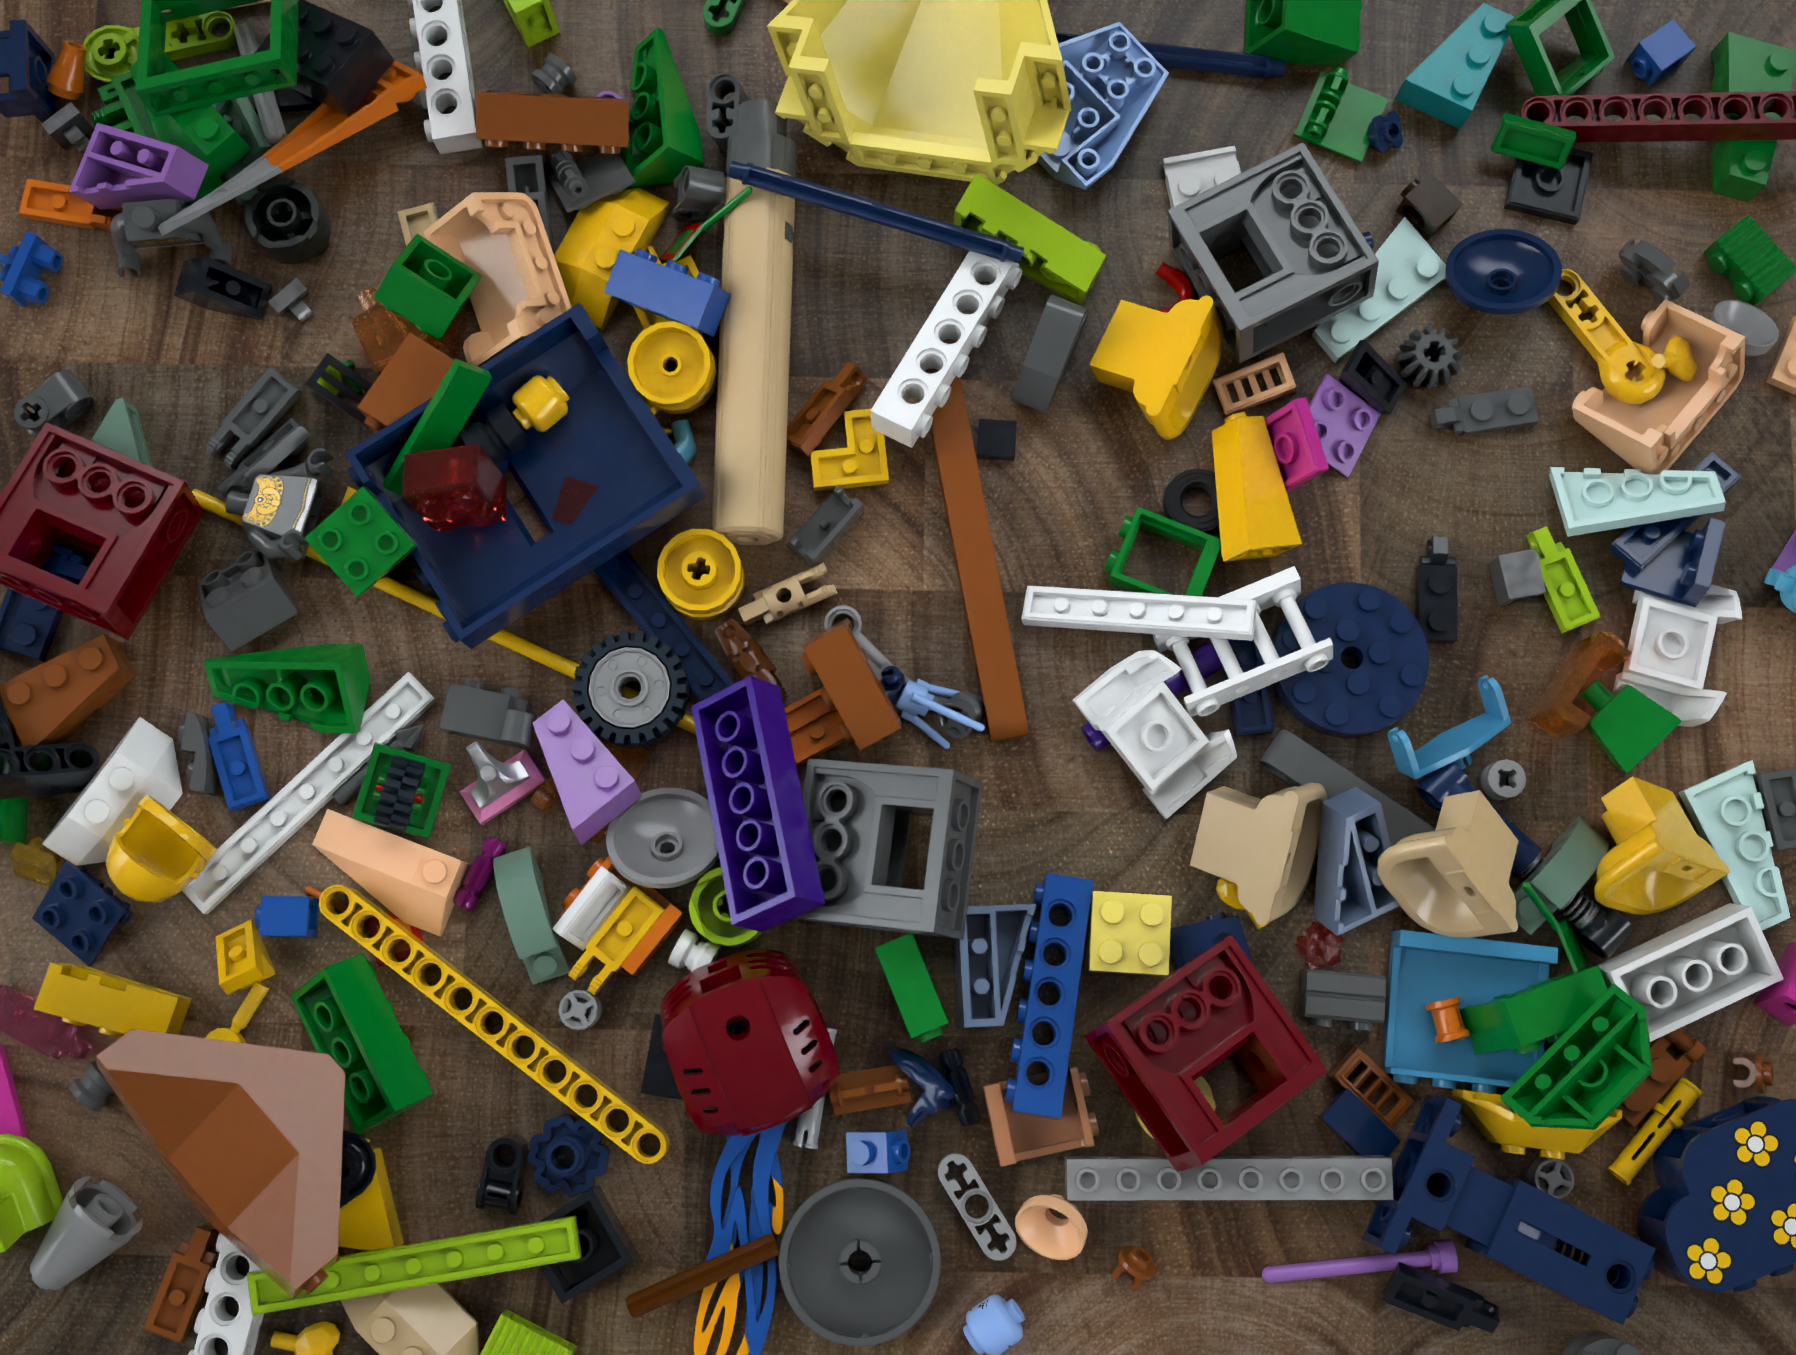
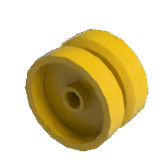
[627,321,718,414]
[657,529,745,621]

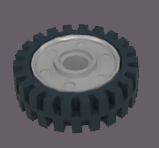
[572,631,690,748]

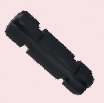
[939,1048,981,1126]

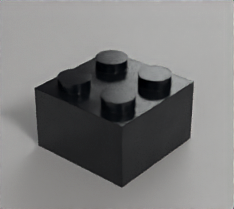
[539,1185,639,1304]

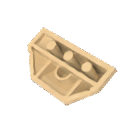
[340,1283,479,1355]

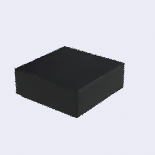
[977,419,1017,461]

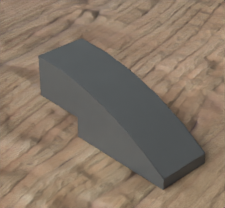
[505,154,554,254]

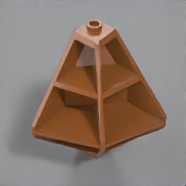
[96,1029,345,1298]

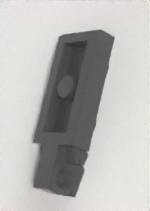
[1429,386,1539,436]
[217,417,311,499]

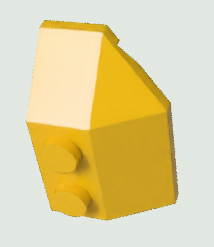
[554,187,671,331]
[1452,1089,1623,1160]

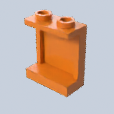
[560,856,686,976]

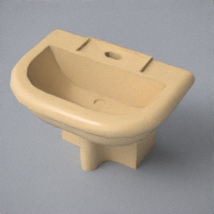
[1190,782,1328,925]
[1377,790,1518,938]

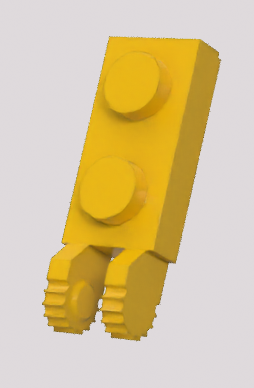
[568,885,665,995]

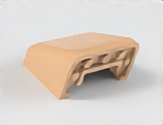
[423,192,572,367]
[1572,299,1745,475]

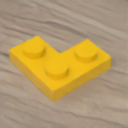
[810,408,889,491]

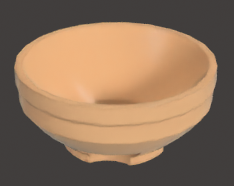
[1015,1194,1088,1260]

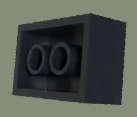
[254,0,395,115]

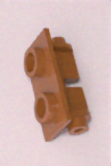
[829,1064,912,1116]

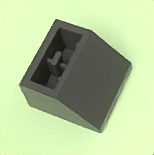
[197,549,299,652]

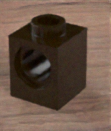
[1396,173,1462,241]

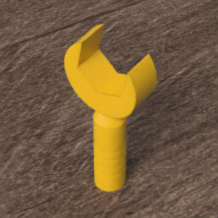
[205,981,270,1043]

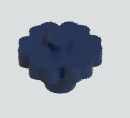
[527,1114,611,1197]

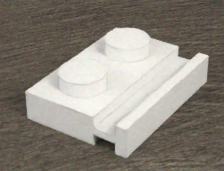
[1161,146,1241,208]

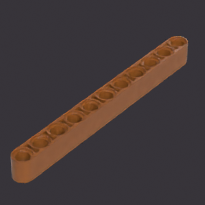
[924,339,1028,742]

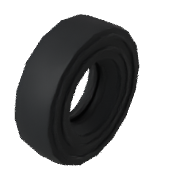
[1162,468,1219,534]

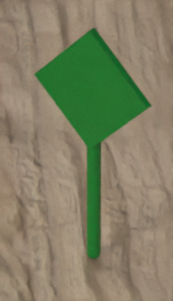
[1522,882,1588,972]

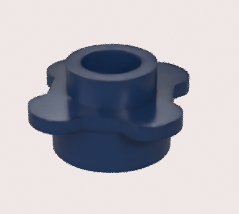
[1367,111,1403,152]

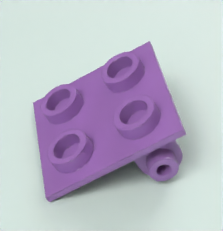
[1309,374,1381,478]

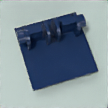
[32,860,133,967]

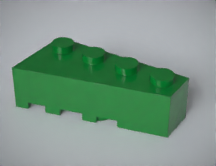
[1711,31,1796,203]

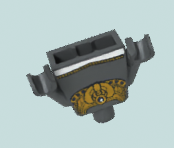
[110,199,234,277]
[225,448,334,560]

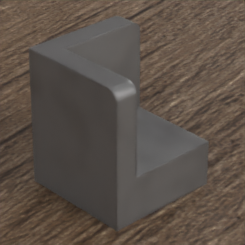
[1488,548,1546,606]

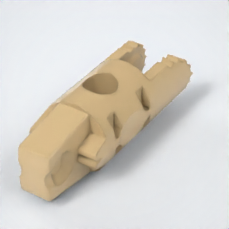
[738,563,837,625]

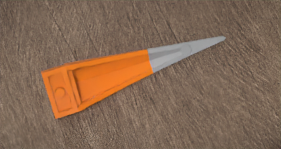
[158,59,427,236]

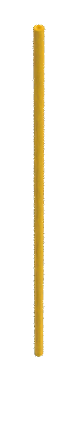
[192,489,696,735]

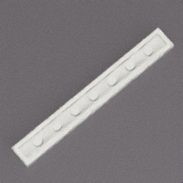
[182,671,437,915]

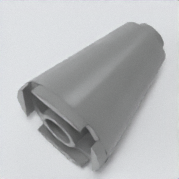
[30,1176,143,1290]

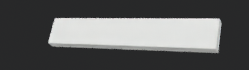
[1021,585,1257,641]

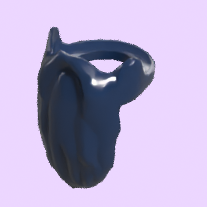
[889,1048,955,1128]

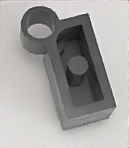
[439,679,537,748]

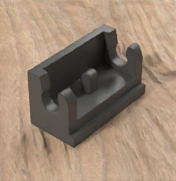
[786,485,864,567]

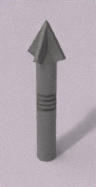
[332,724,425,806]

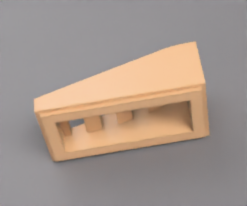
[1212,352,1297,416]

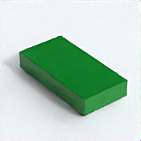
[1490,113,1576,170]

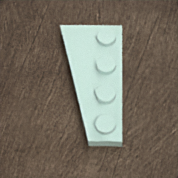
[1312,217,1446,363]
[1549,467,1726,537]
[1678,760,1791,930]

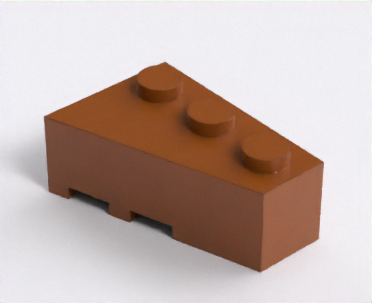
[801,618,902,750]
[0,634,136,746]

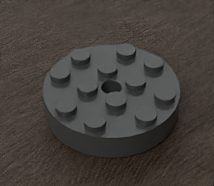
[779,1177,941,1346]

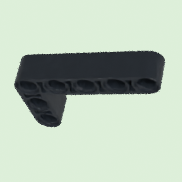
[0,694,100,799]

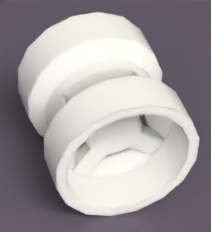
[668,929,721,972]

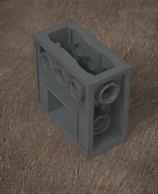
[1168,142,1379,364]
[795,758,983,940]

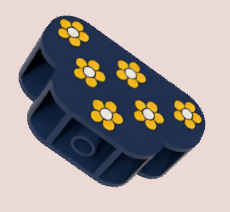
[1637,1096,1796,1292]

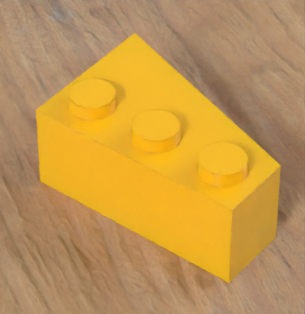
[34,962,192,1038]

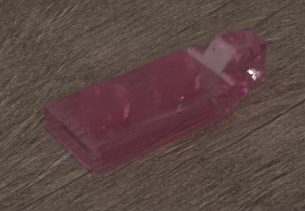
[0,985,93,1060]

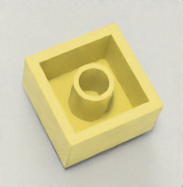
[1085,891,1172,976]

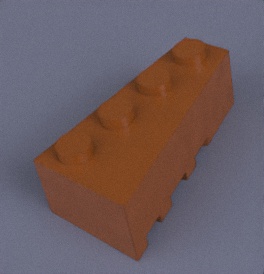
[476,88,629,154]

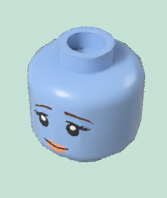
[963,1294,1025,1355]

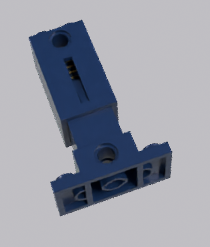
[1361,1095,1656,1325]

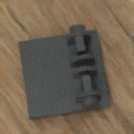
[548,150,635,213]

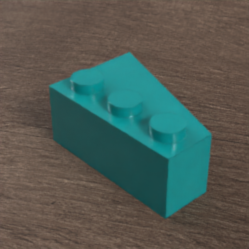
[1394,3,1514,129]

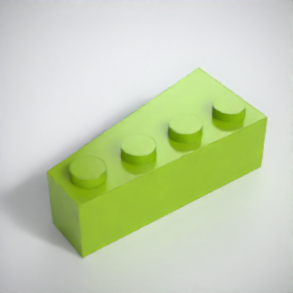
[954,173,1106,305]

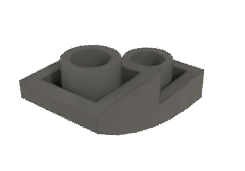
[178,712,219,796]

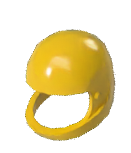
[106,794,217,902]

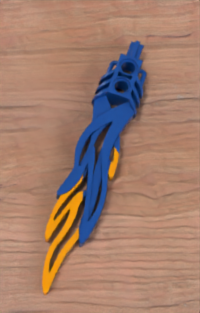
[694,1019,800,1355]

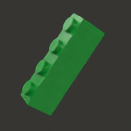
[289,953,433,1135]

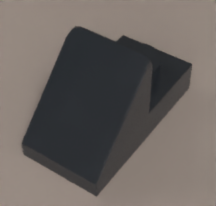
[1339,340,1407,415]

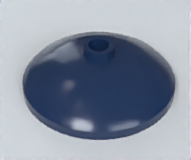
[1445,229,1562,315]

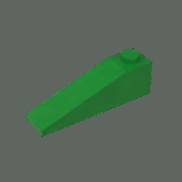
[621,27,704,187]
[203,644,371,734]

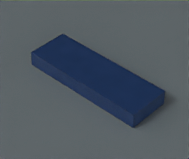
[1226,639,1274,737]

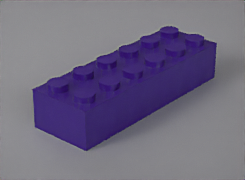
[691,676,825,932]

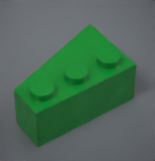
[1459,965,1607,1055]

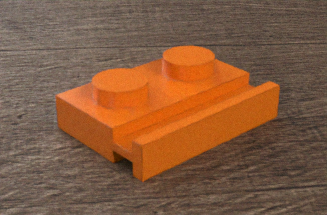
[784,687,846,767]

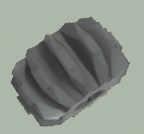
[1396,324,1463,391]

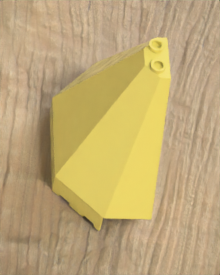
[767,0,1072,185]

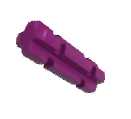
[453,837,506,911]

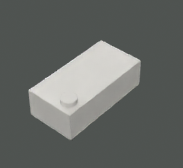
[1598,903,1784,1042]

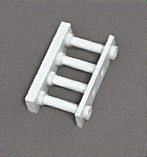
[1153,566,1333,717]

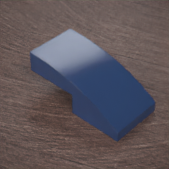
[1318,1088,1401,1157]

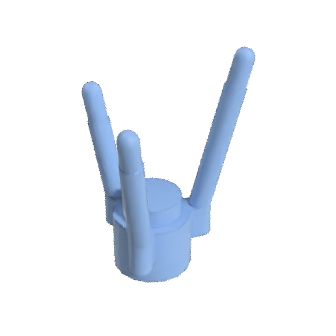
[895,678,985,749]

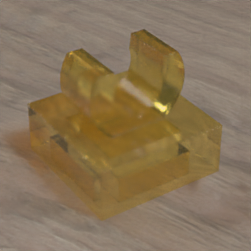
[9,836,61,888]

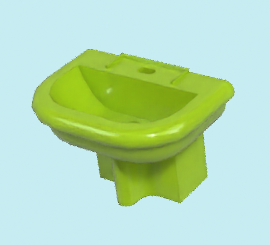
[0,1133,64,1253]

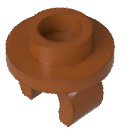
[1733,1053,1774,1093]
[1112,1246,1156,1292]

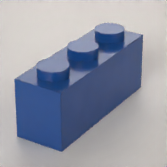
[604,249,731,337]

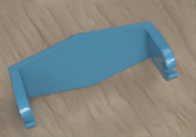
[1387,675,1511,780]

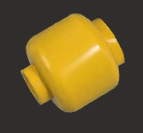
[511,375,570,432]

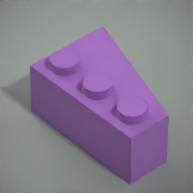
[69,123,209,210]
[532,699,642,846]

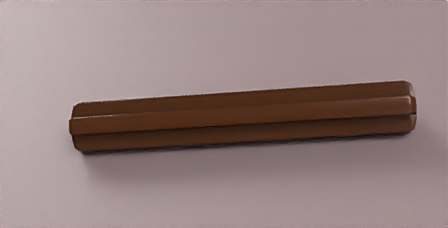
[625,1234,779,1318]

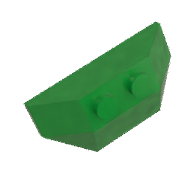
[1500,983,1653,1130]

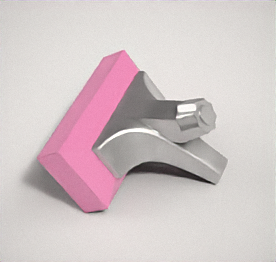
[459,741,548,825]

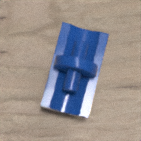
[0,231,64,308]

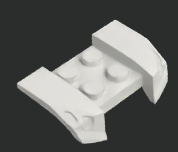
[1613,584,1742,727]
[1072,650,1237,819]

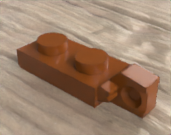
[787,361,868,456]
[143,1224,218,1344]

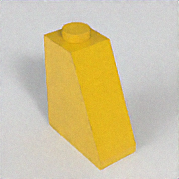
[338,1138,404,1251]

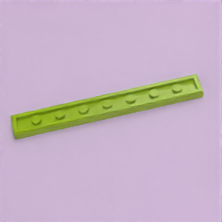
[247,1216,582,1315]

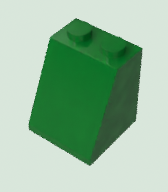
[1244,0,1363,67]

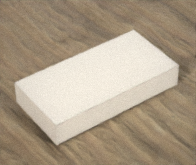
[552,866,632,951]

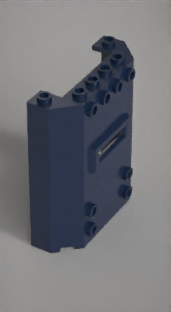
[344,303,707,649]

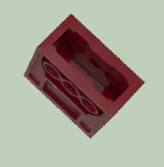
[0,422,204,640]
[1084,935,1328,1172]

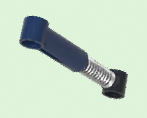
[1414,763,1634,960]

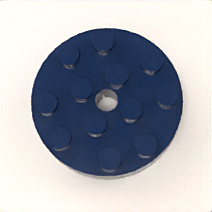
[1272,582,1429,738]

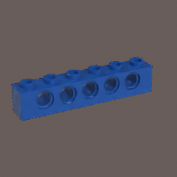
[1005,873,1093,1120]

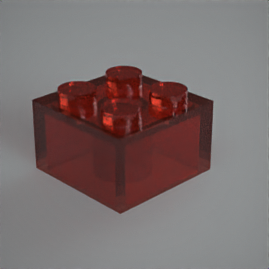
[402,444,507,532]

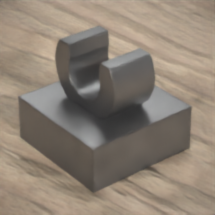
[41,102,94,154]
[268,277,313,323]

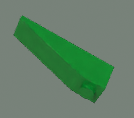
[129,54,252,197]

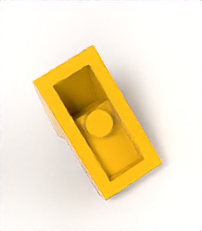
[215,919,275,995]

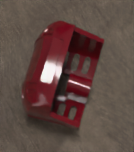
[660,949,840,1137]

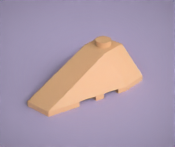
[312,809,471,937]

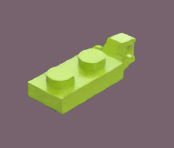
[1526,526,1600,634]

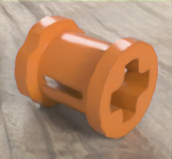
[1425,996,1470,1043]

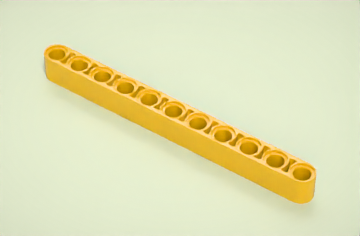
[319,885,670,1164]

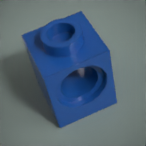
[1626,19,1696,87]
[255,896,319,938]

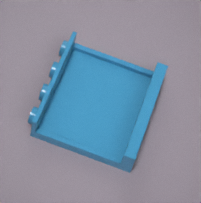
[1381,930,1558,1094]

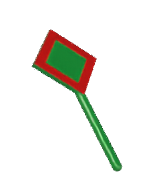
[659,187,753,262]

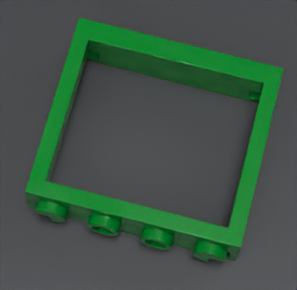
[135,0,299,117]

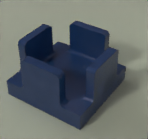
[0,19,56,123]

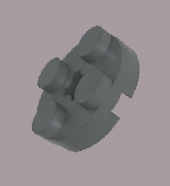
[1619,239,1689,303]

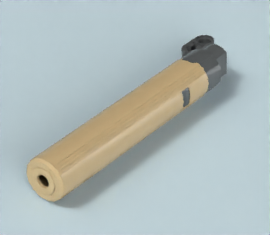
[706,72,797,546]

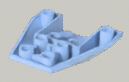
[1037,22,1169,190]

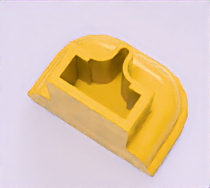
[1089,295,1224,440]
[1594,776,1730,915]

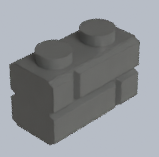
[1297,969,1386,1031]

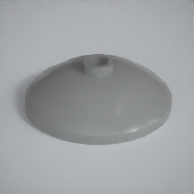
[606,788,719,888]

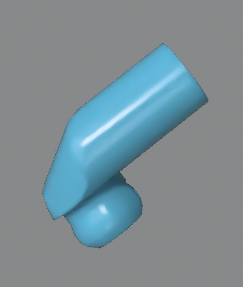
[671,419,697,466]

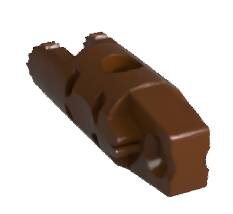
[715,618,788,704]

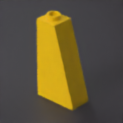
[1212,412,1302,562]

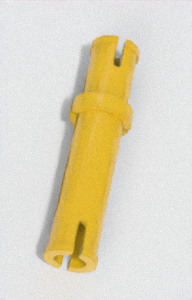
[1607,1077,1703,1185]

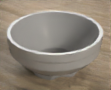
[1709,300,1779,357]

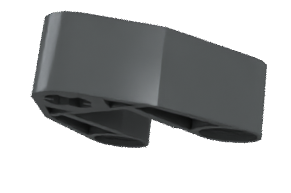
[1011,294,1088,414]

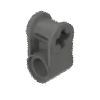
[673,165,725,222]
[14,369,95,438]

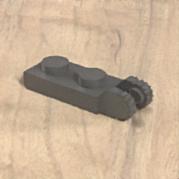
[206,367,303,470]

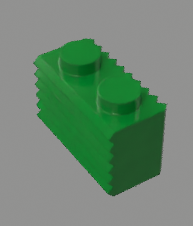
[1704,215,1796,306]

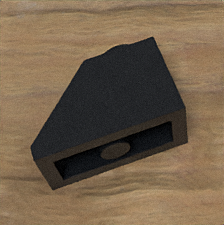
[174,256,271,320]

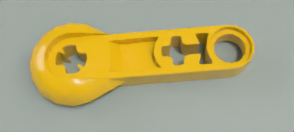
[1548,269,1665,404]

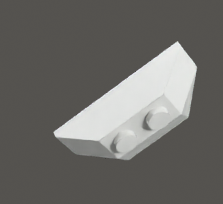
[42,716,183,866]

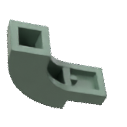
[1513,816,1609,935]
[493,846,570,985]

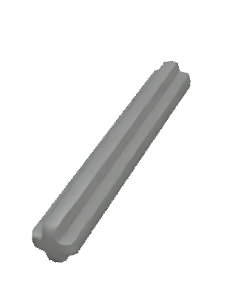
[234,21,287,144]

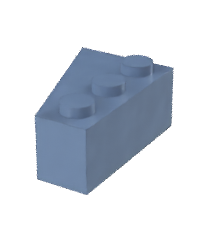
[1313,787,1400,936]
[953,904,1036,1028]

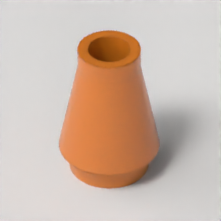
[46,40,87,100]

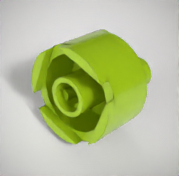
[689,867,762,947]

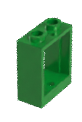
[1505,0,1615,96]
[1104,507,1221,596]
[875,933,948,1043]

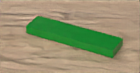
[383,358,492,501]

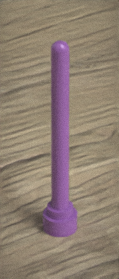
[1262,1239,1458,1283]

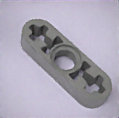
[938,1153,1017,1261]

